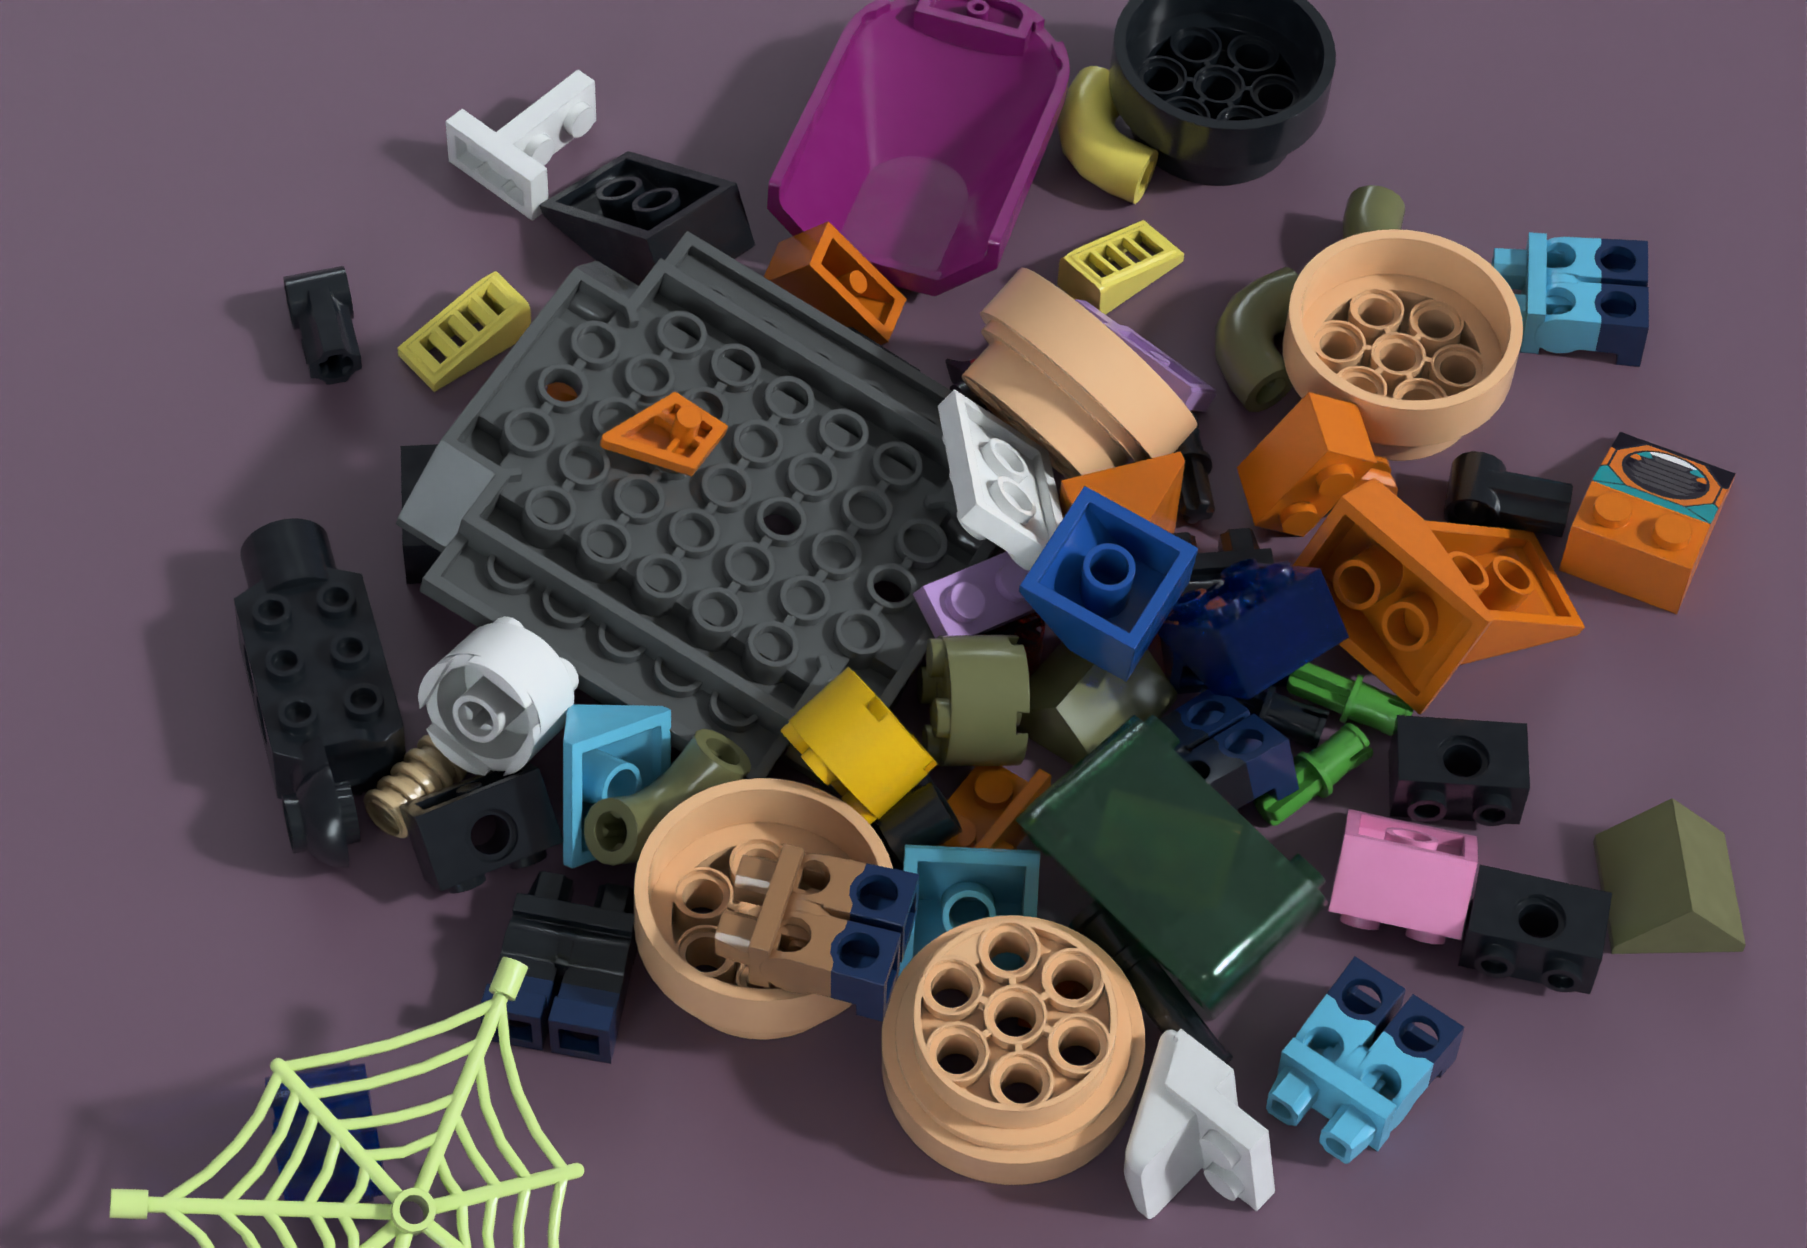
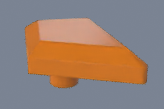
[600,392,728,476]

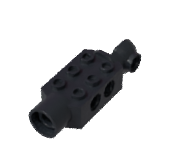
[234,518,406,868]

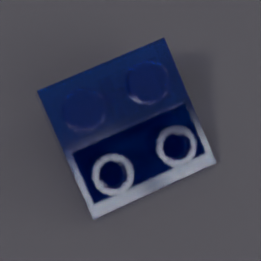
[1157,558,1349,699]

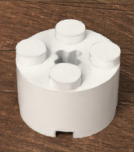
[418,616,579,776]

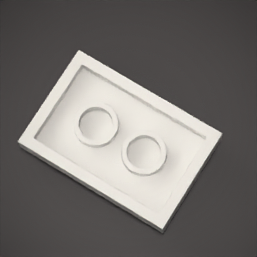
[938,389,1063,571]

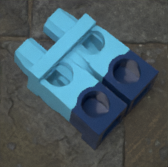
[1491,232,1649,367]
[1266,956,1465,1164]

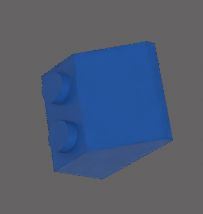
[1019,486,1198,682]

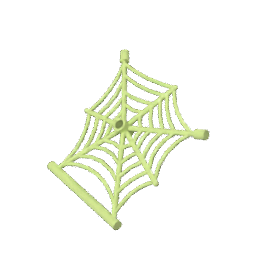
[109,957,584,1248]

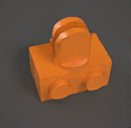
[1236,392,1398,537]

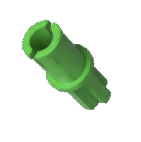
[1286,660,1414,736]
[1254,723,1373,826]

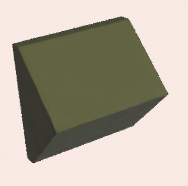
[1016,642,1178,778]
[1593,798,1746,954]

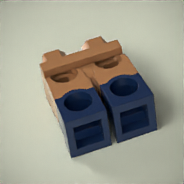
[715,844,919,1022]

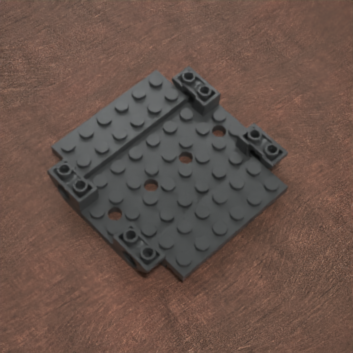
[396,231,1000,795]

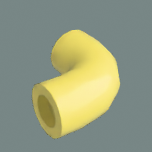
[1057,66,1158,204]

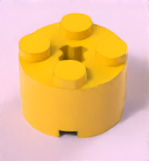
[780,667,938,825]

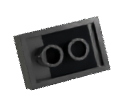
[539,151,755,286]

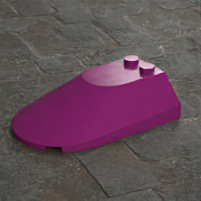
[767,0,1070,297]

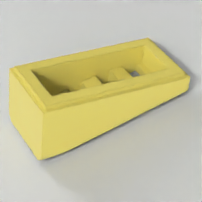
[1057,220,1184,315]
[397,271,531,392]

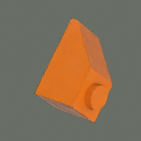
[764,221,906,345]

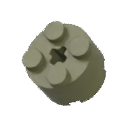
[917,635,1030,767]

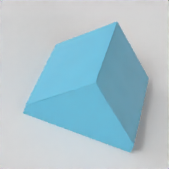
[563,704,671,869]
[898,845,1040,977]

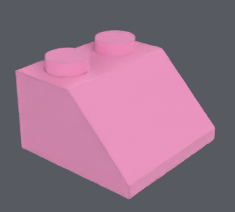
[1328,809,1478,944]

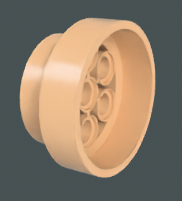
[1283,229,1523,461]
[962,267,1197,479]
[634,778,893,1040]
[882,915,1145,1185]

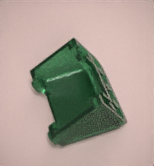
[1015,714,1327,1020]

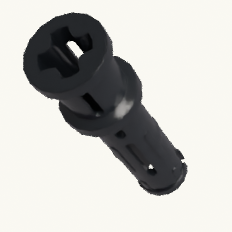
[1069,891,1233,1064]

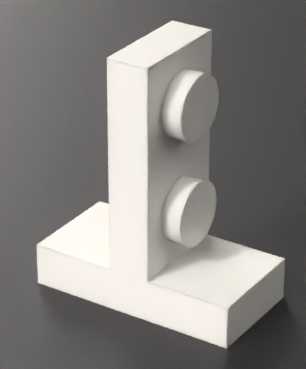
[446,70,596,221]

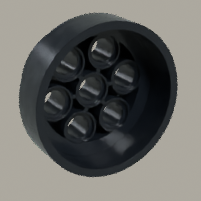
[1109,0,1336,186]

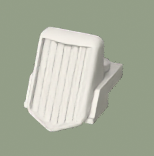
[1124,1029,1275,1219]

